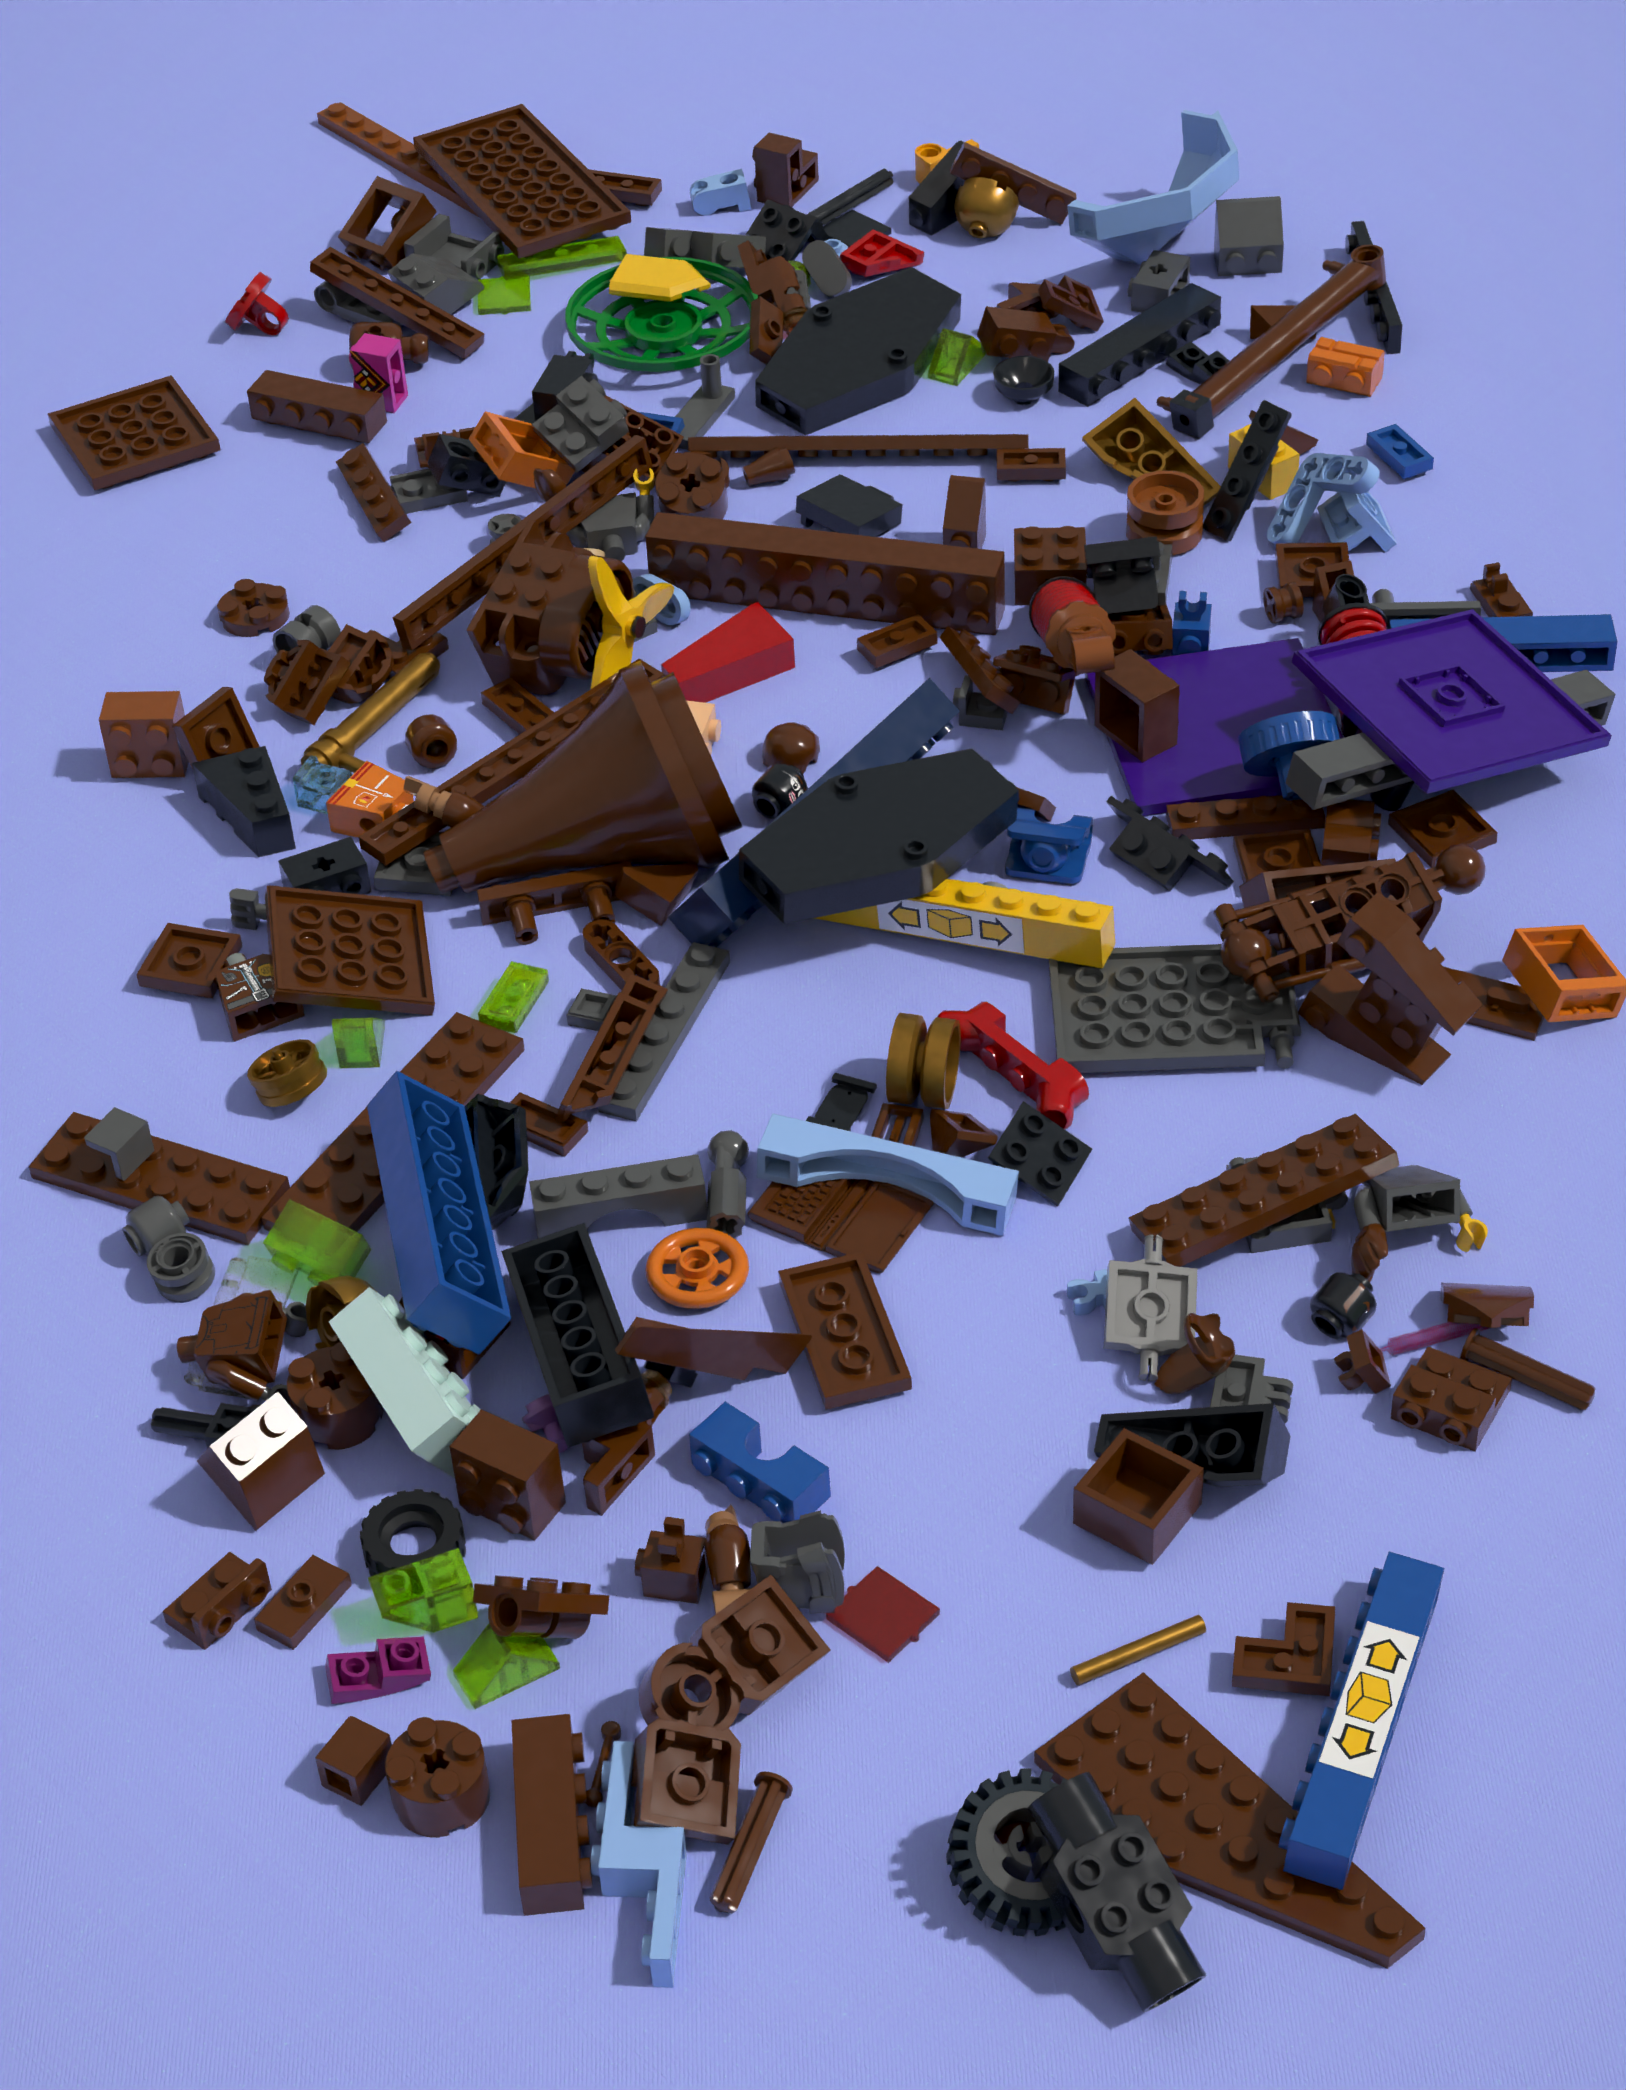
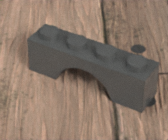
[529,1154,707,1238]

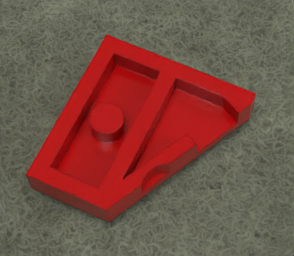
[840,229,925,277]

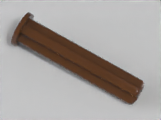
[1460,1328,1596,1410]
[710,1771,793,1914]

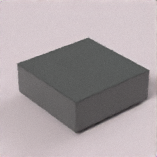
[567,988,617,1031]

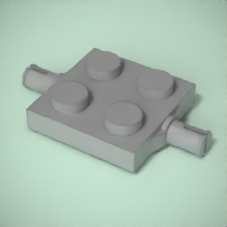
[1103,1235,1198,1381]

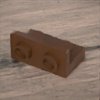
[163,1552,272,1650]

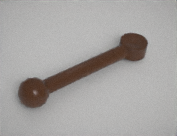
[585,1721,621,1808]

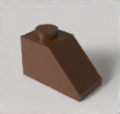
[943,475,986,549]

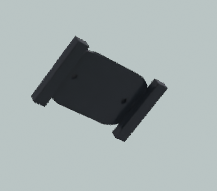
[806,1073,877,1132]

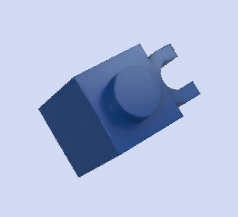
[1171,591,1212,656]

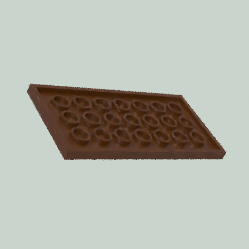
[413,104,631,259]

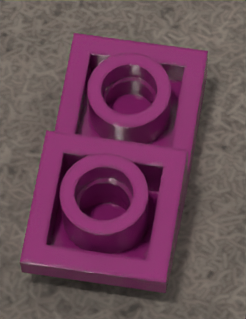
[325,1636,431,1704]

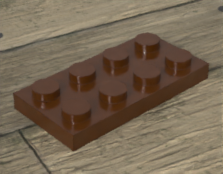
[778,1252,912,1410]

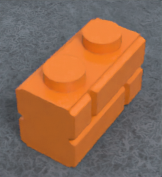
[1306,337,1385,397]

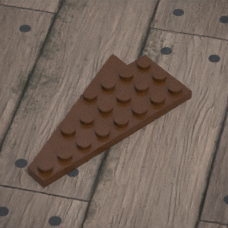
[1034,1672,1426,1969]

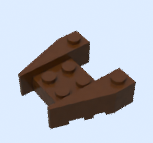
[1298,892,1483,1085]

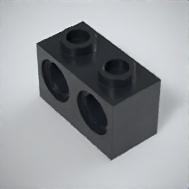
[427,434,506,497]

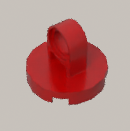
[225,272,289,335]

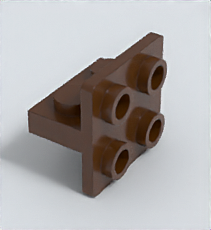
[993,645,1080,714]

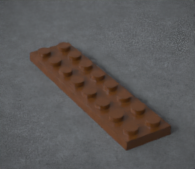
[261,1012,525,1259]

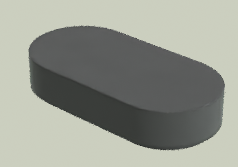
[802,240,852,298]

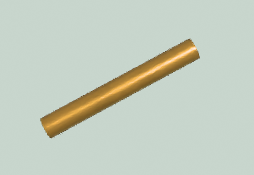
[1070,1615,1206,1685]

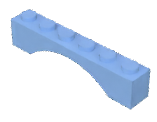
[757,1113,1019,1236]

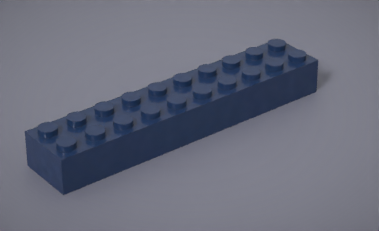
[667,678,960,948]

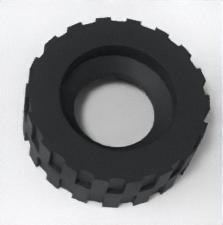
[360,1489,466,1593]

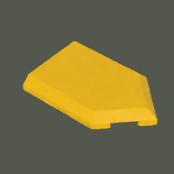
[609,254,711,302]

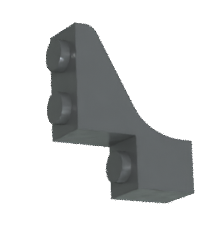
[644,227,766,268]

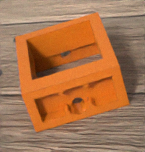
[469,411,575,488]
[1502,925,1626,1022]

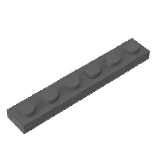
[598,942,730,1122]

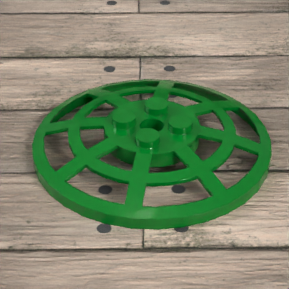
[565,257,758,372]

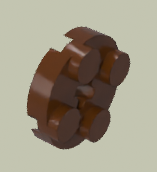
[217,579,290,637]

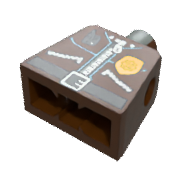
[215,953,305,1042]

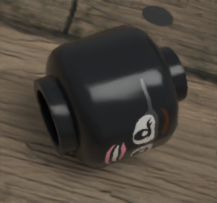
[752,763,808,819]

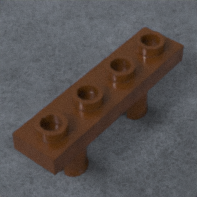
[477,862,632,945]

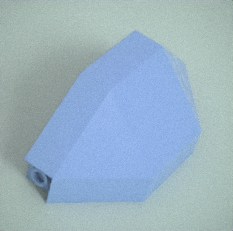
[1067,110,1239,265]

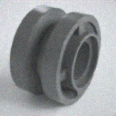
[147,1233,215,1302]

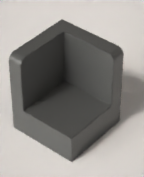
[84,1107,155,1181]

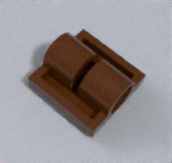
[473,1575,609,1639]

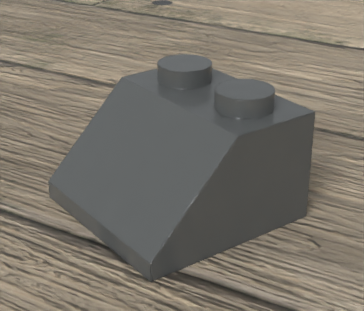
[1214,196,1284,276]
[388,253,485,314]

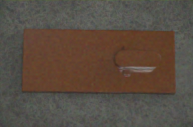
[1444,967,1544,1041]

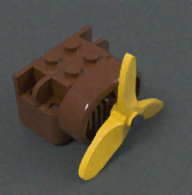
[466,519,674,695]

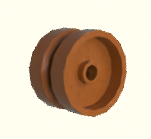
[1126,470,1204,555]

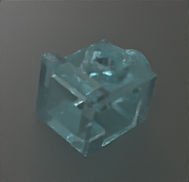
[292,755,352,814]

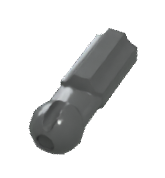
[707,1130,749,1238]

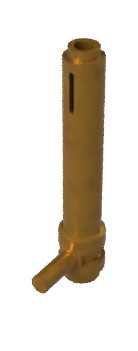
[301,653,440,780]

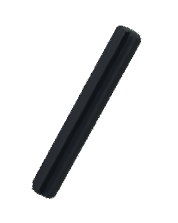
[806,169,894,226]

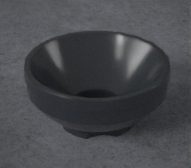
[993,356,1054,405]

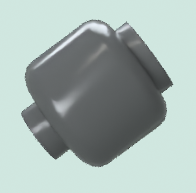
[122,1196,190,1257]

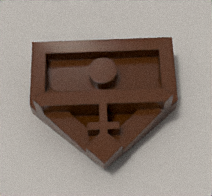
[1440,1282,1534,1328]

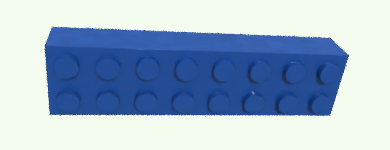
[367,1070,512,1355]

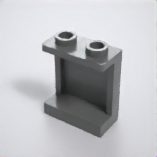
[403,214,504,281]

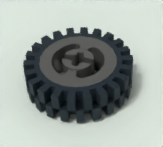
[946,1769,1067,1937]

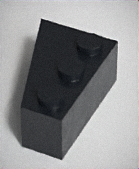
[192,746,296,857]

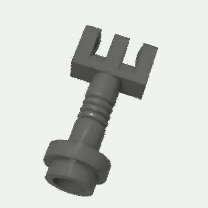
[229,888,267,930]

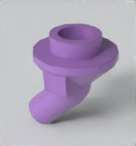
[522,1394,567,1453]

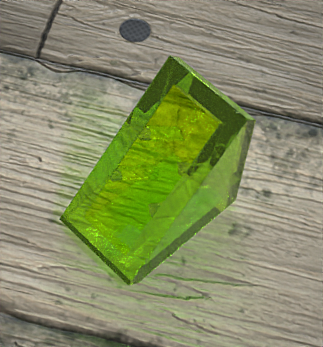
[928,328,987,386]
[332,1017,385,1069]
[453,1623,560,1709]

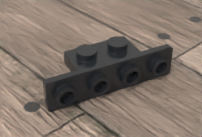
[1203,400,1292,541]
[1106,796,1234,891]

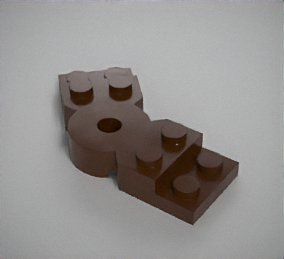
[631,1575,831,1845]

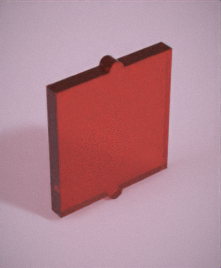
[826,1566,940,1663]

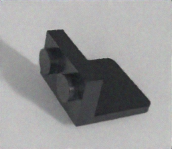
[746,199,830,265]

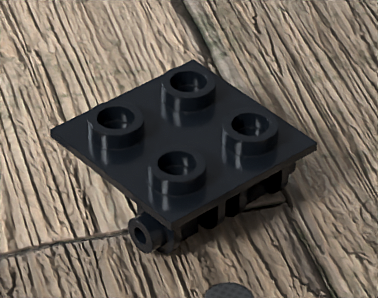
[988,1101,1092,1207]

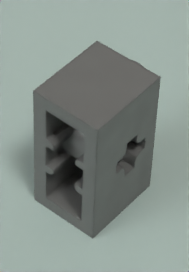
[1128,250,1190,313]

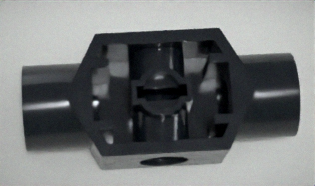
[1028,1772,1207,2012]

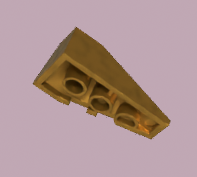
[1082,398,1221,506]

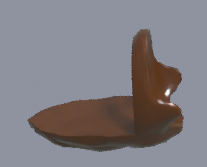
[1154,1313,1235,1394]

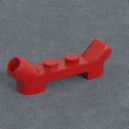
[937,1002,1089,1130]

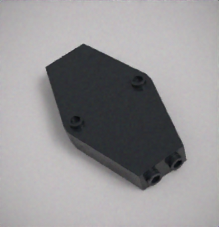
[755,267,961,436]
[739,749,1019,924]

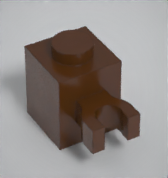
[635,1517,709,1604]

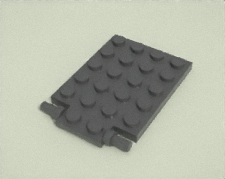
[1048,944,1301,1073]

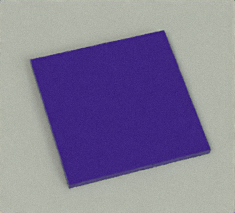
[1291,609,1612,794]
[1085,638,1343,816]

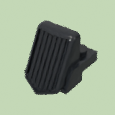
[1084,536,1160,616]

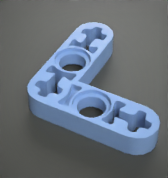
[1267,453,1379,546]

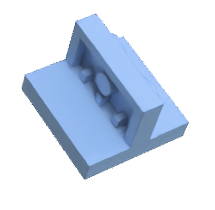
[1317,469,1397,552]

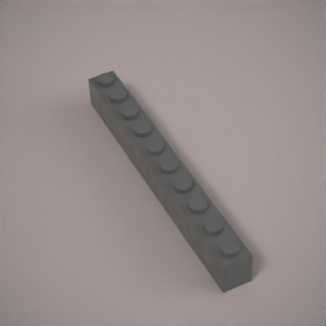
[1285,669,1616,810]

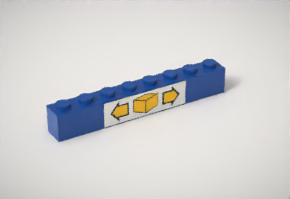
[1279,1551,1445,1890]

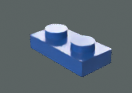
[1366,424,1434,479]

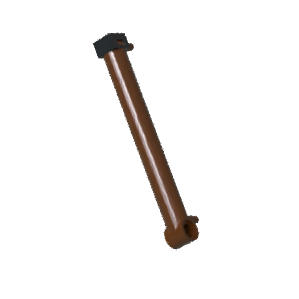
[1156,244,1386,439]

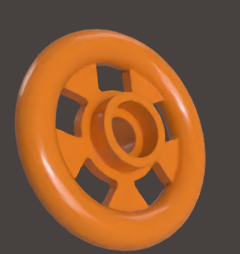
[645,1228,749,1309]

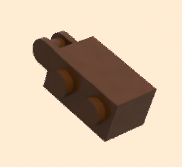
[977,306,1075,362]

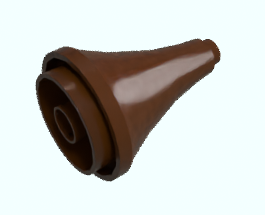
[423,660,743,894]

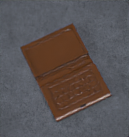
[747,1179,934,1273]

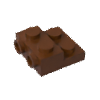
[1108,604,1173,657]
[1390,1347,1512,1452]

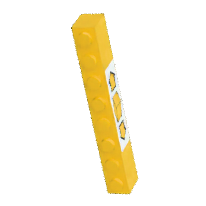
[814,879,1115,968]

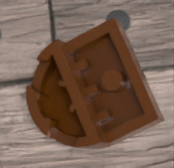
[328,624,394,703]
[264,640,350,725]

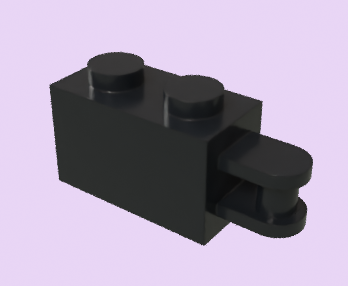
[532,351,598,420]

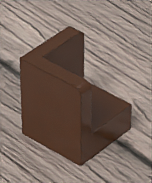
[315,1716,392,1806]

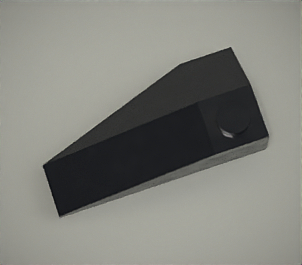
[1094,1403,1291,1487]

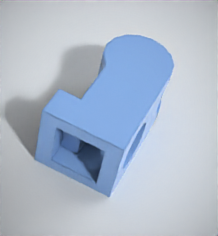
[689,169,751,215]

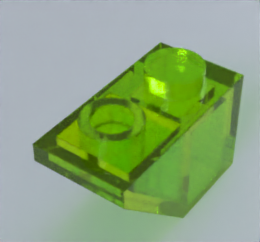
[368,1548,478,1633]

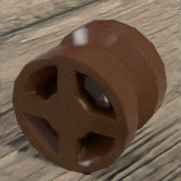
[1263,582,1304,623]

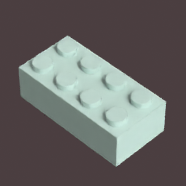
[328,1287,481,1478]

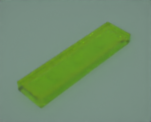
[497,236,627,280]

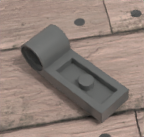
[314,281,403,326]

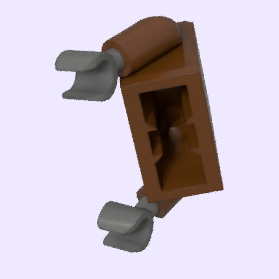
[177,1290,308,1405]

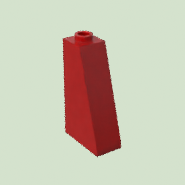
[661,602,795,703]

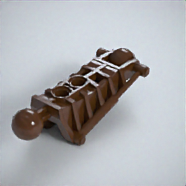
[1213,844,1485,1003]

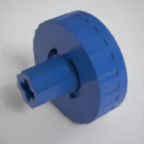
[1238,711,1340,801]

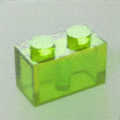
[263,1199,372,1286]

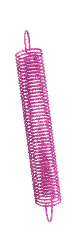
[1380,1322,1490,1356]

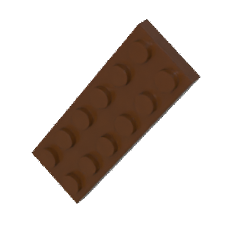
[29,1112,290,1245]
[1128,1114,1400,1267]

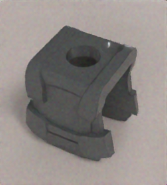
[750,1510,845,1614]

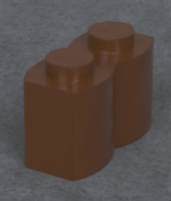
[1321,799,1382,866]

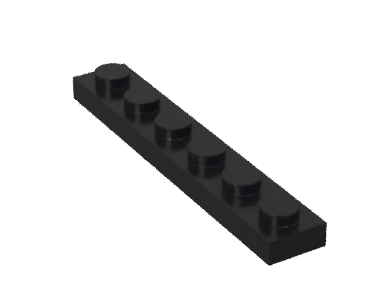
[1345,221,1402,354]

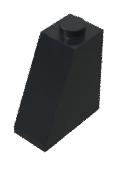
[909,140,965,236]

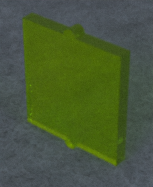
[478,276,531,315]

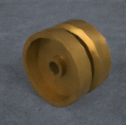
[886,1013,961,1109]

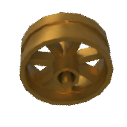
[247,1039,327,1107]

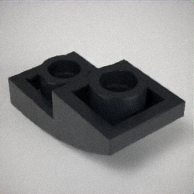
[1166,342,1230,384]

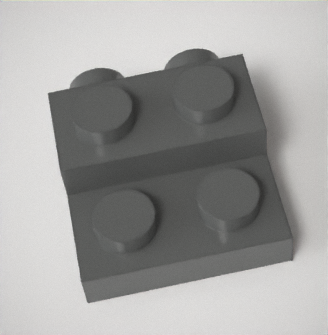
[532,375,629,473]

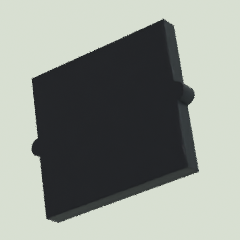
[822,209,892,248]

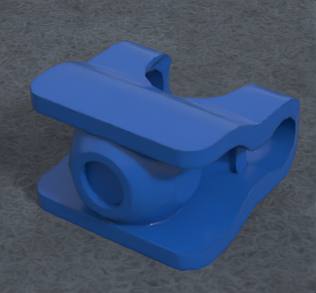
[1005,808,1093,884]

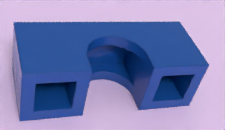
[689,1401,831,1523]

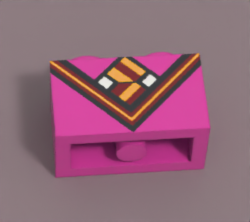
[349,333,408,413]

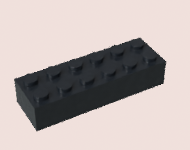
[501,1223,655,1448]

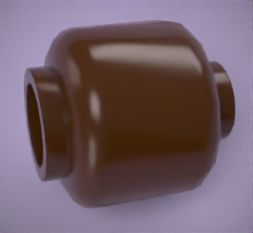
[405,714,457,768]

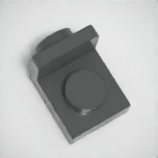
[953,675,1008,730]

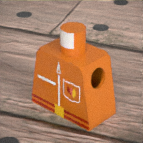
[326,761,414,838]

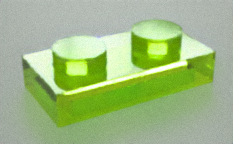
[478,961,549,1033]

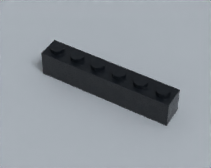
[1058,283,1221,407]

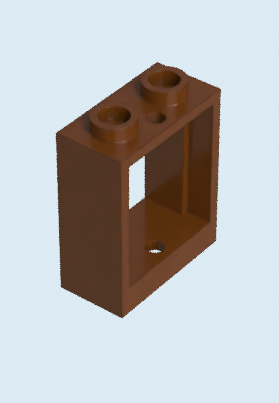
[338,176,437,270]

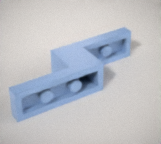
[591,1741,687,1988]

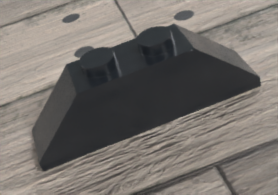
[465,1094,529,1230]

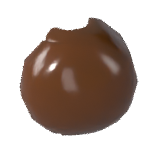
[762,722,820,774]

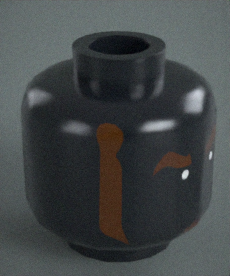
[1310,1272,1377,1339]

